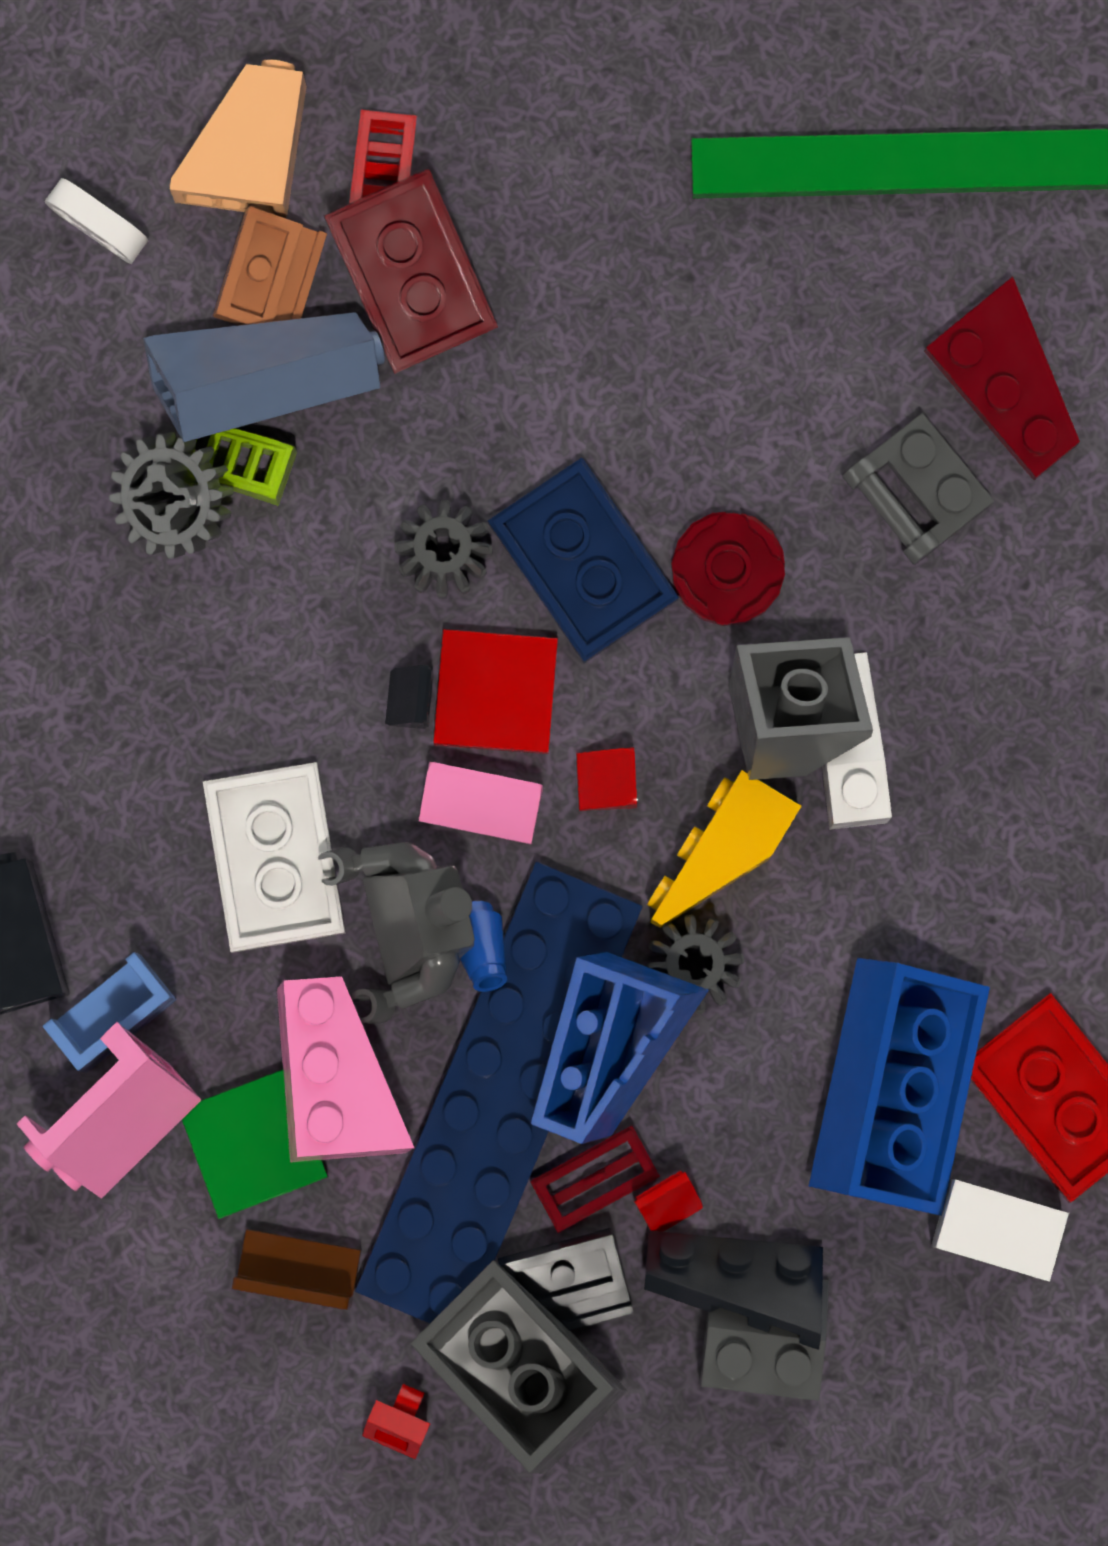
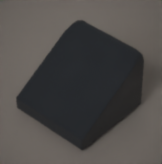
[385,665,434,729]

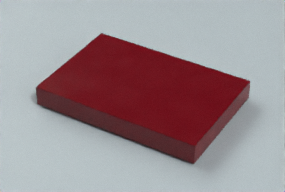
[323,168,498,374]

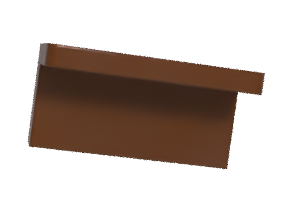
[231,1229,362,1310]

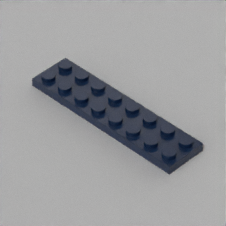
[355,862,643,1324]

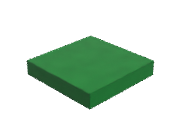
[182,1069,329,1219]

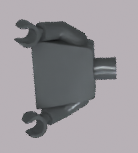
[318,842,475,1024]

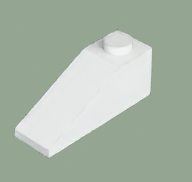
[822,652,892,830]

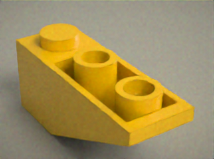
[647,770,801,928]

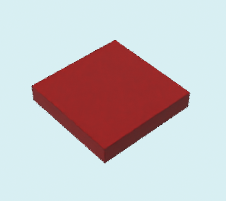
[434,629,558,754]

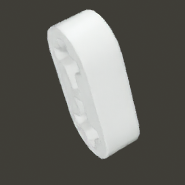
[45,178,148,264]

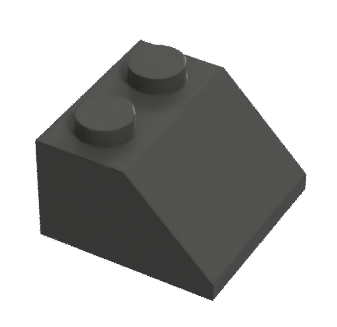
[729,637,873,780]
[699,1279,829,1401]

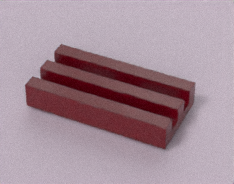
[530,1126,660,1233]

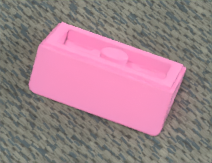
[419,762,543,844]

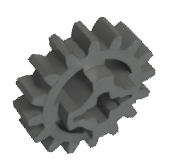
[109,431,234,559]

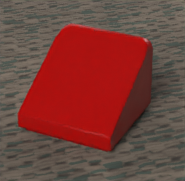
[576,747,637,811]
[634,1170,703,1232]

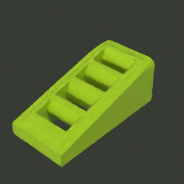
[196,428,297,506]

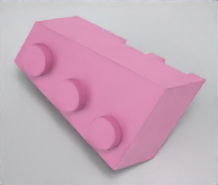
[277,977,414,1162]

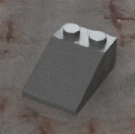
[411,1260,628,1474]

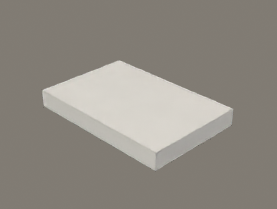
[203,762,346,953]

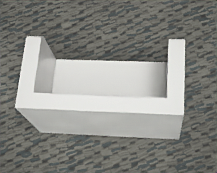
[931,1179,1069,1282]

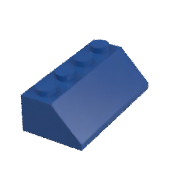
[809,958,990,1216]

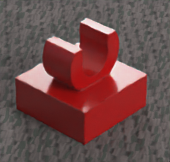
[362,1384,430,1460]

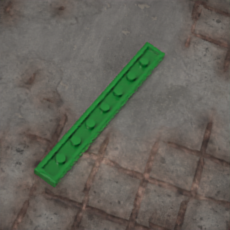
[691,129,1108,199]

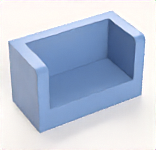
[42,952,177,1073]

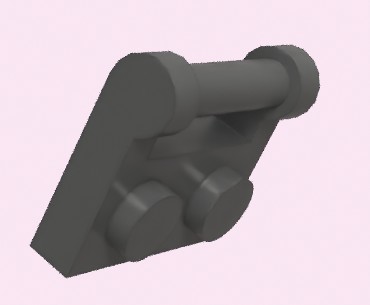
[842,413,994,565]

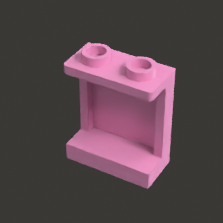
[16,1022,201,1199]

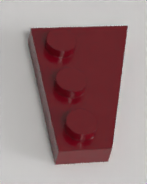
[924,276,1080,481]

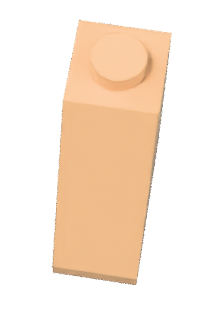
[170,60,307,218]

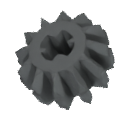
[394,500,493,599]
[646,914,744,1014]

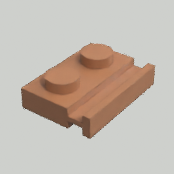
[212,206,327,326]

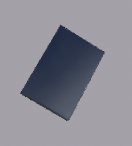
[487,458,679,663]

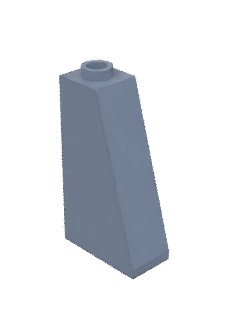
[143,312,385,442]

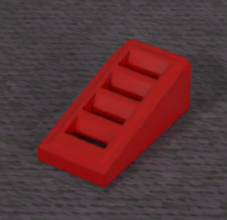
[349,110,417,203]

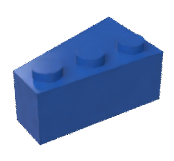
[531,952,709,1144]

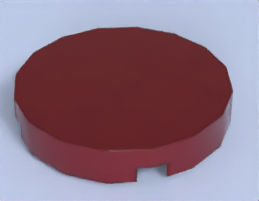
[671,512,785,626]

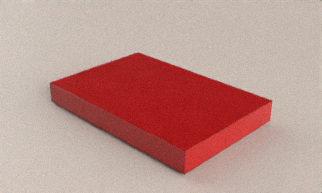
[971,993,1108,1203]

